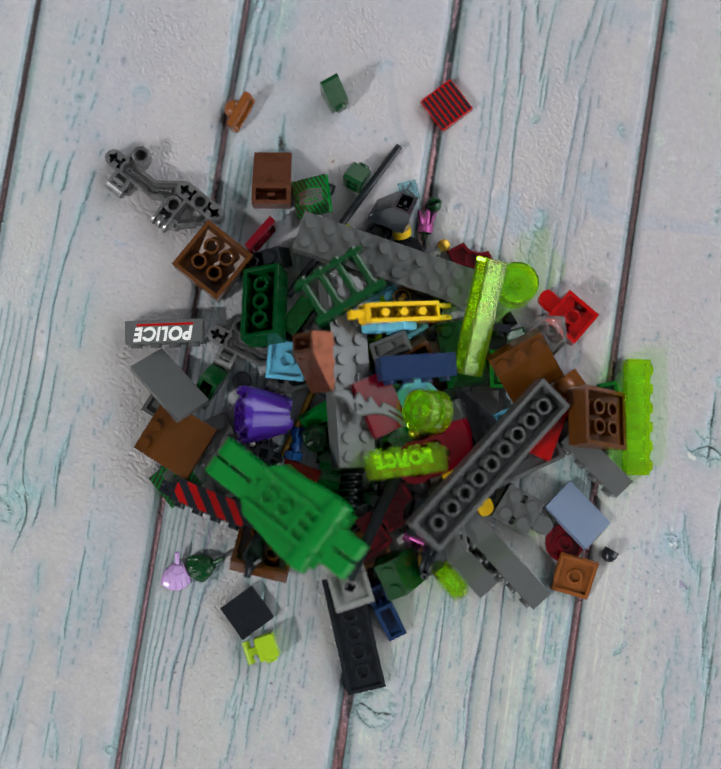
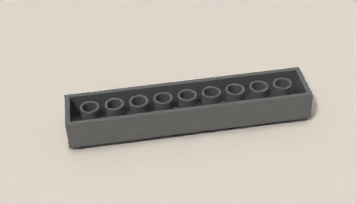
[292,211,488,314]
[318,273,376,470]
[405,379,570,552]

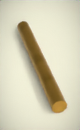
[281,389,316,456]

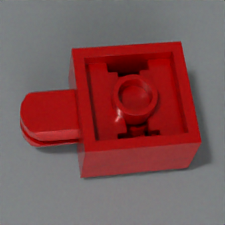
[537,290,599,346]

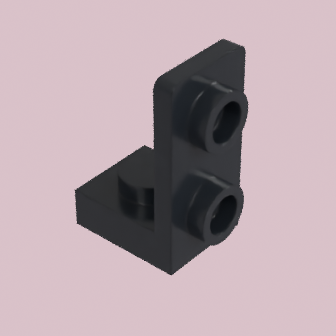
[486,323,511,364]

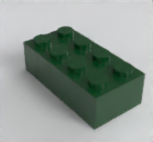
[240,263,288,348]

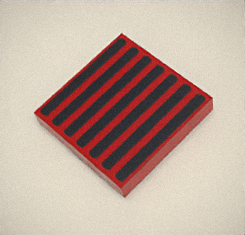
[420,79,473,132]

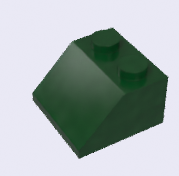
[374,545,425,601]

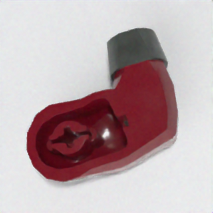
[395,397,473,484]

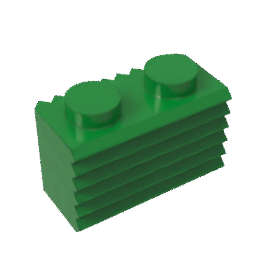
[286,295,315,337]

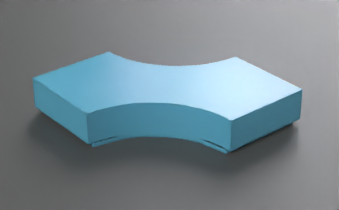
[362,321,417,334]

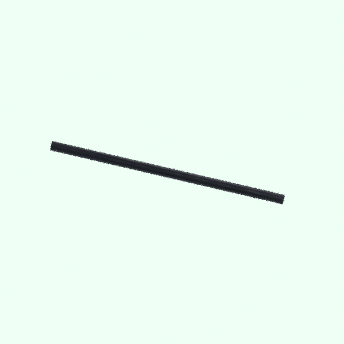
[287,144,402,298]

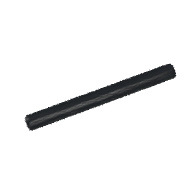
[346,472,402,582]

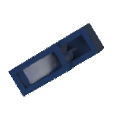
[369,577,407,641]

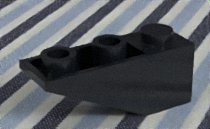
[239,246,293,278]

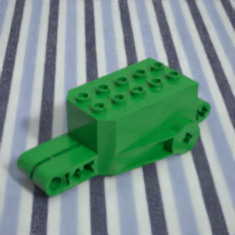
[205,437,369,580]

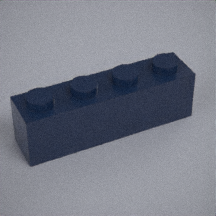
[375,352,457,385]

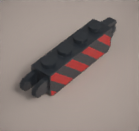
[159,479,255,531]

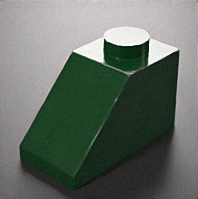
[320,73,348,114]
[343,162,371,194]
[196,363,228,410]

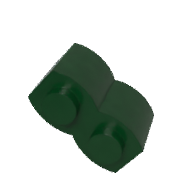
[316,449,342,490]

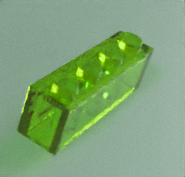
[364,442,448,480]
[434,561,469,600]

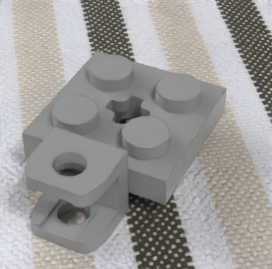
[326,555,375,613]

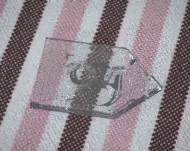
[525,316,568,355]

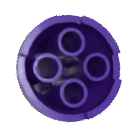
[234,386,293,444]

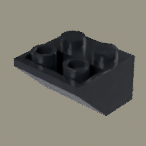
[367,191,418,233]

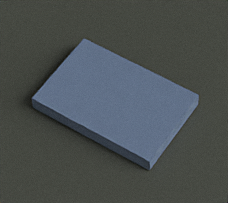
[543,481,610,550]

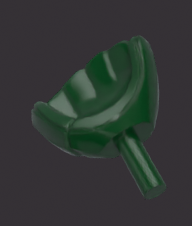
[301,422,329,452]
[187,554,225,582]

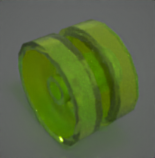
[493,262,539,309]
[402,389,453,433]

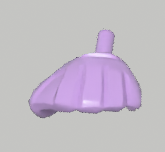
[161,551,191,591]

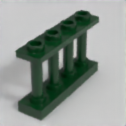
[294,245,387,329]

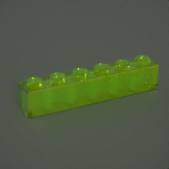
[456,256,507,377]
[622,359,654,475]

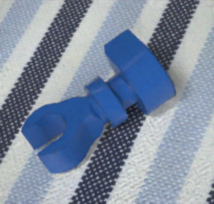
[284,427,305,461]

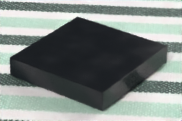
[220,585,274,640]

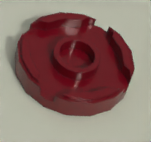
[544,525,583,561]

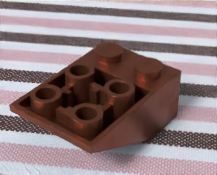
[252,152,292,209]
[292,331,335,393]

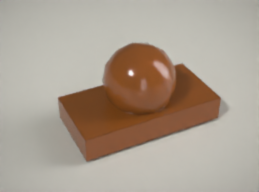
[224,91,255,133]
[550,369,586,399]

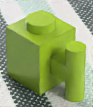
[241,631,280,665]

